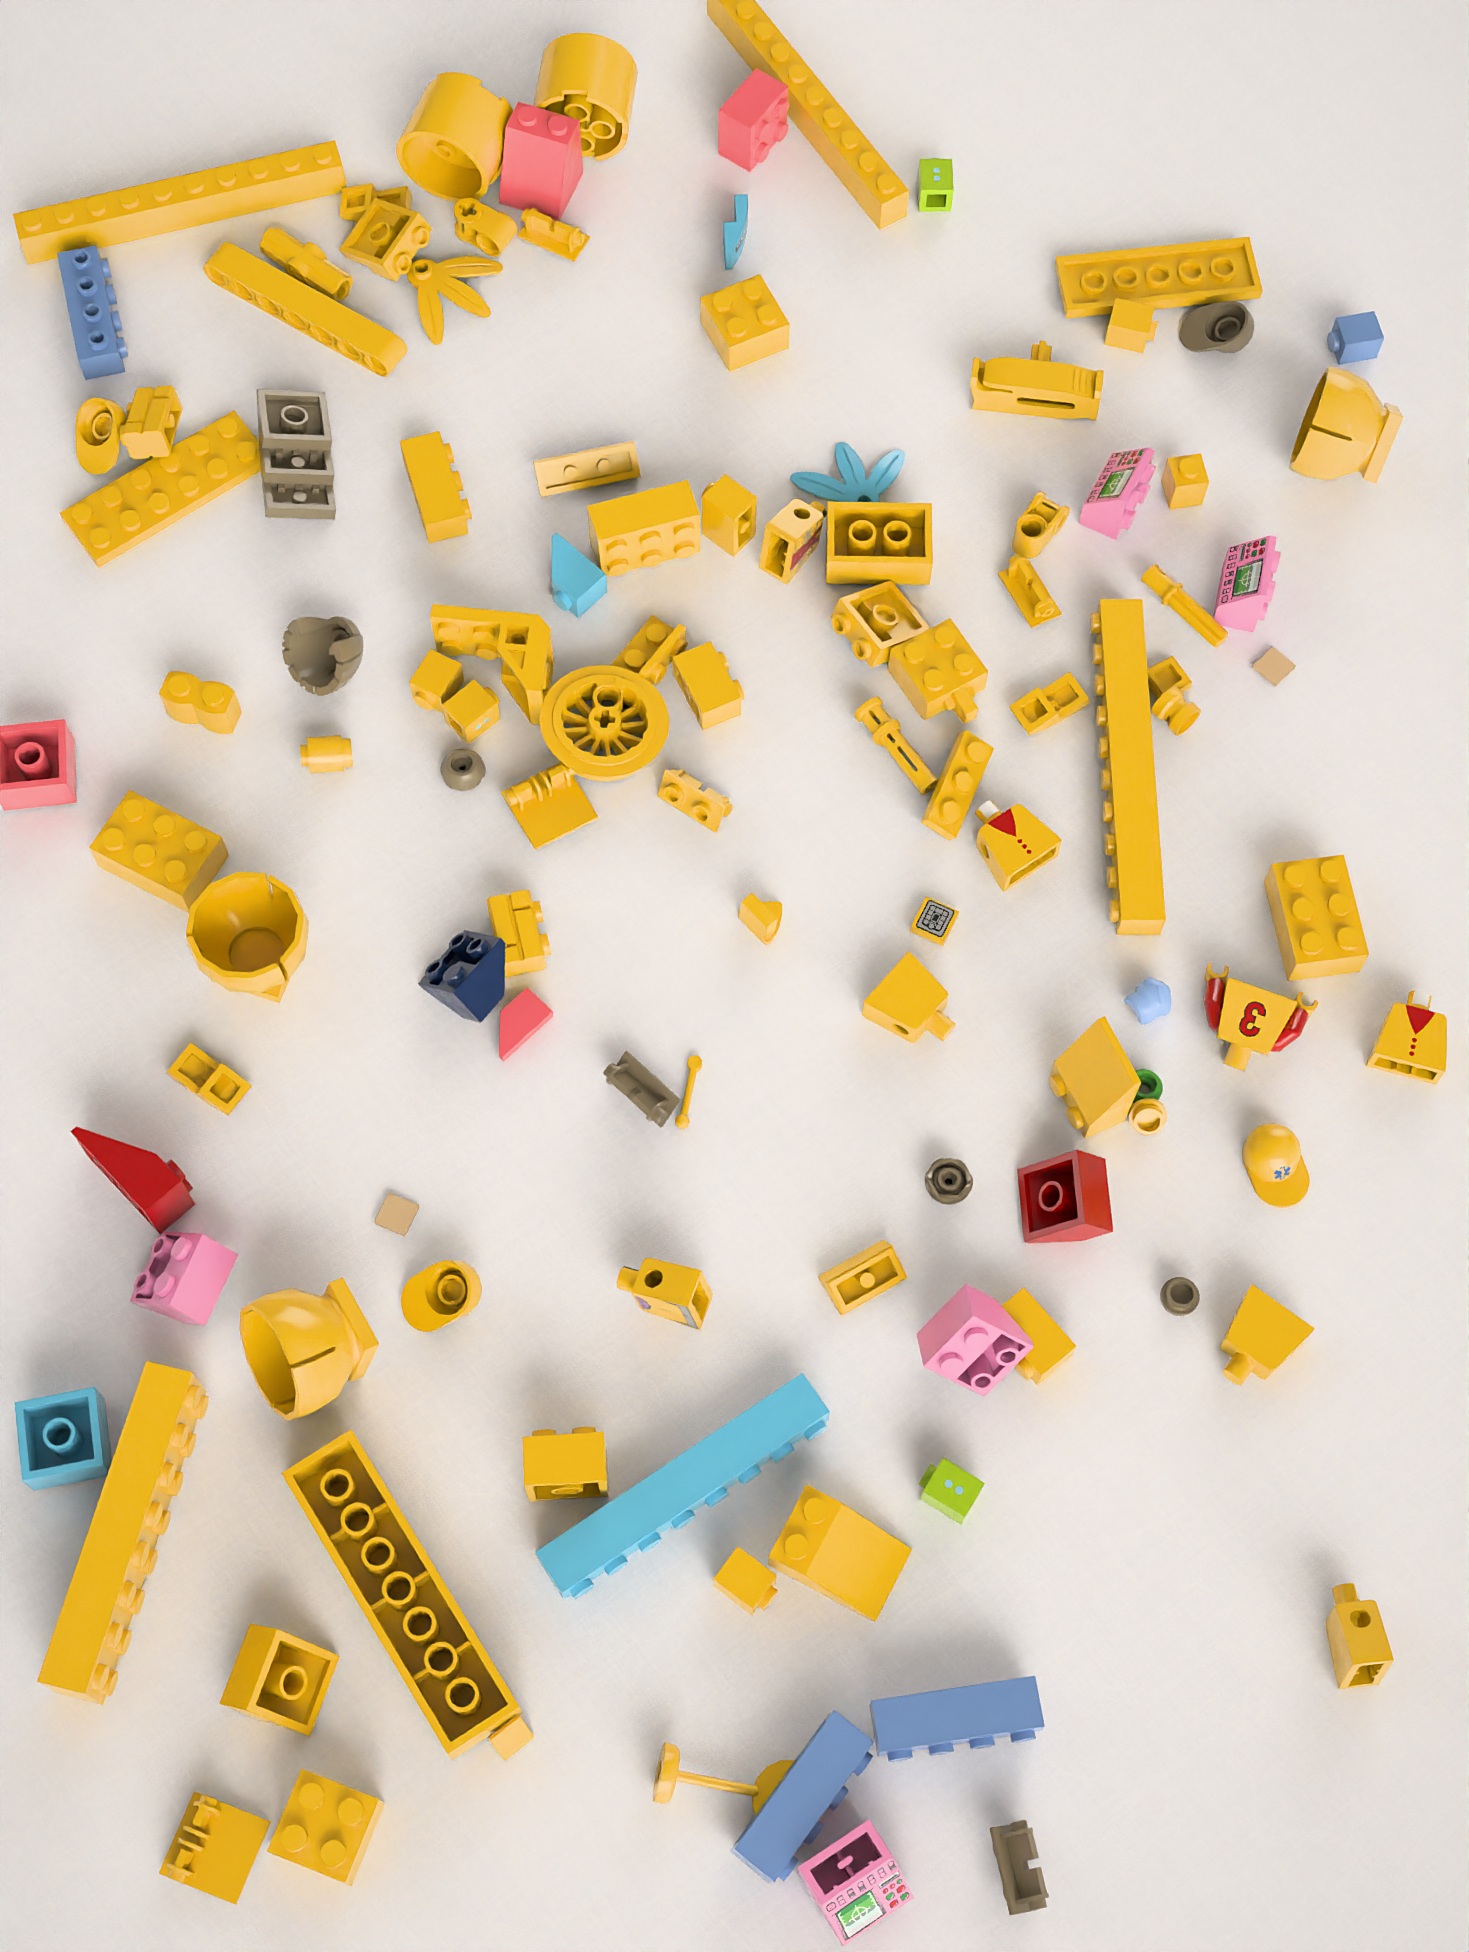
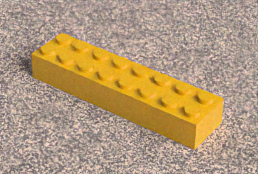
[37,1361,209,1705]
[281,1429,523,1760]

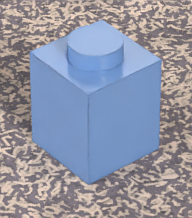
[1327,311,1384,365]

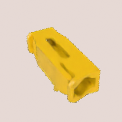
[970,341,1104,420]

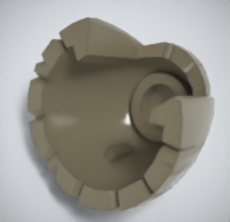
[282,616,364,696]

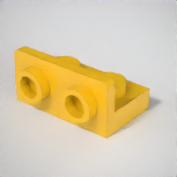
[611,615,688,685]

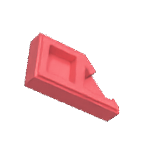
[499,987,553,1061]

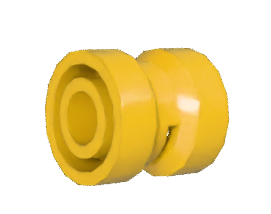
[1151,686,1201,736]

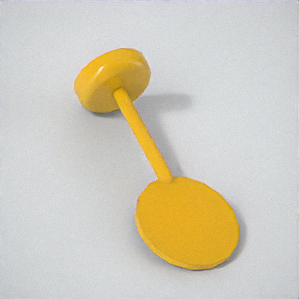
[653,1742,822,1821]

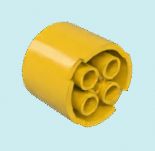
[533,33,638,161]
[396,72,513,202]

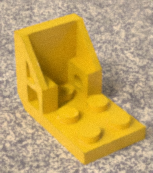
[430,604,555,725]

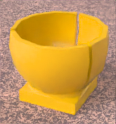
[1289,367,1403,483]
[186,872,309,1003]
[239,1277,379,1421]

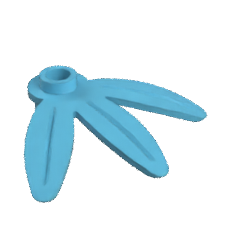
[790,442,905,502]

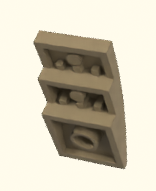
[257,389,336,520]

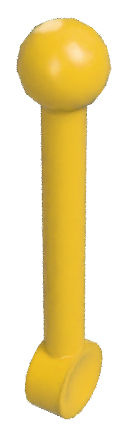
[675,1056,702,1129]

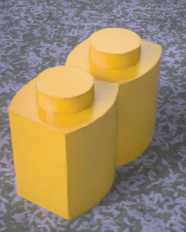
[159,671,242,734]

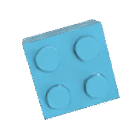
[14,1387,112,1491]

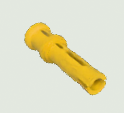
[854,697,939,795]

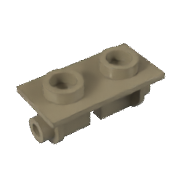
[603,1051,681,1128]
[989,1820,1049,1915]

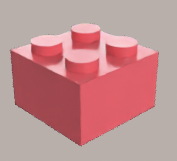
[718,68,789,172]
[0,719,77,811]

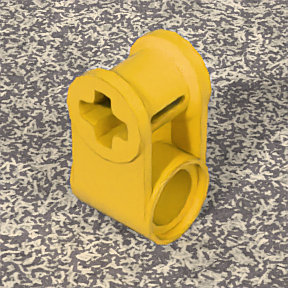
[454,197,518,257]
[1012,491,1070,559]

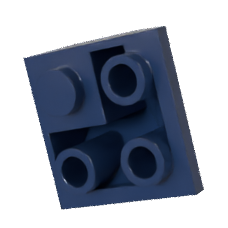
[418,930,505,1023]

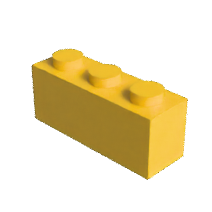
[400,431,472,544]

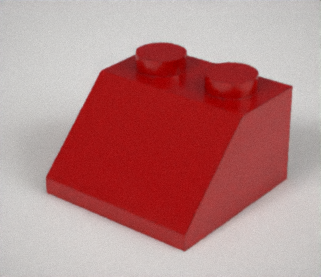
[1017,1150,1113,1244]

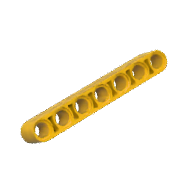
[203,242,408,377]

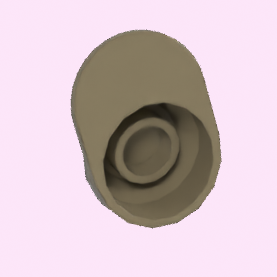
[1180,301,1254,353]

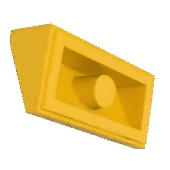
[818,1240,908,1315]

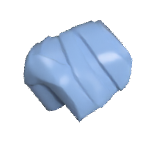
[1124,977,1171,1025]

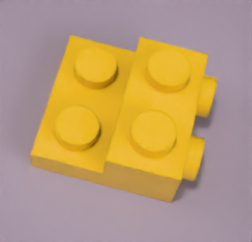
[339,198,432,282]
[830,580,930,668]

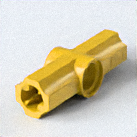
[259,227,353,302]

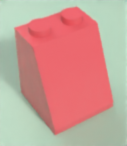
[499,102,583,221]

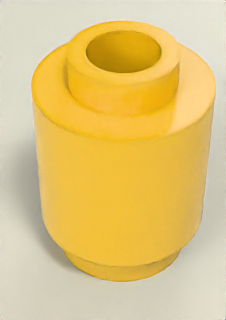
[300,735,353,773]

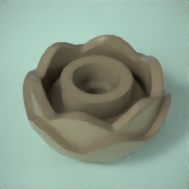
[440,749,486,791]
[925,1158,973,1205]

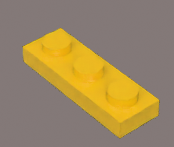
[533,441,641,497]
[921,730,994,841]

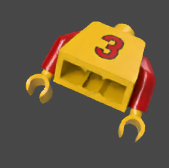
[1203,963,1318,1071]

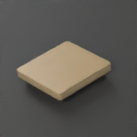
[1252,647,1296,686]
[374,1193,419,1236]

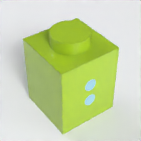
[917,158,954,212]
[919,1457,985,1524]

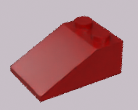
[70,1126,195,1234]

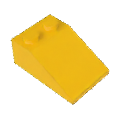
[1049,1016,1141,1139]
[768,1484,912,1622]

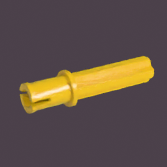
[1141,564,1228,647]

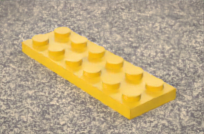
[1054,237,1263,319]
[60,411,261,568]

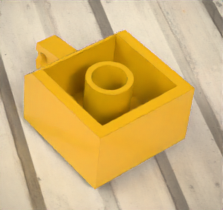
[888,618,988,724]

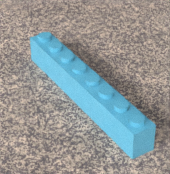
[535,1373,830,1599]

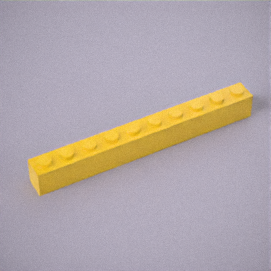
[707,0,909,230]
[13,140,347,265]
[1090,599,1166,935]

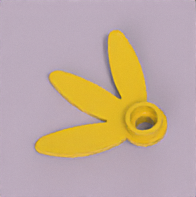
[406,256,503,345]

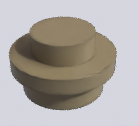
[1160,1277,1200,1316]

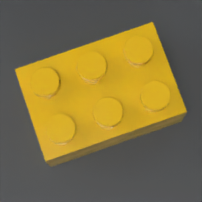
[587,480,700,576]
[826,502,933,585]
[89,790,229,913]
[1264,855,1369,981]

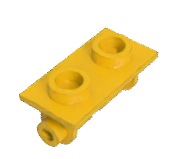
[517,208,590,262]
[998,554,1062,628]
[657,768,733,833]

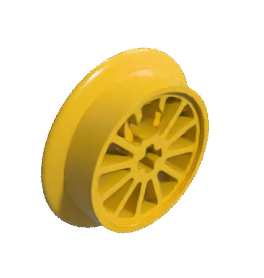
[539,665,669,781]

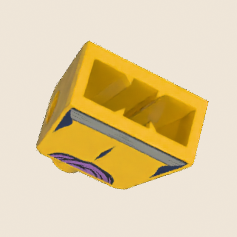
[617,1258,713,1330]

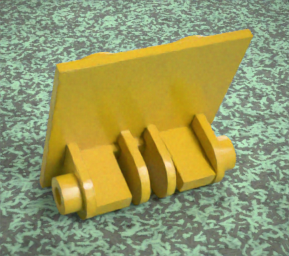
[501,762,598,850]
[159,1791,271,1905]

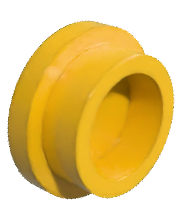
[1128,1098,1167,1135]

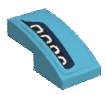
[723,194,748,270]

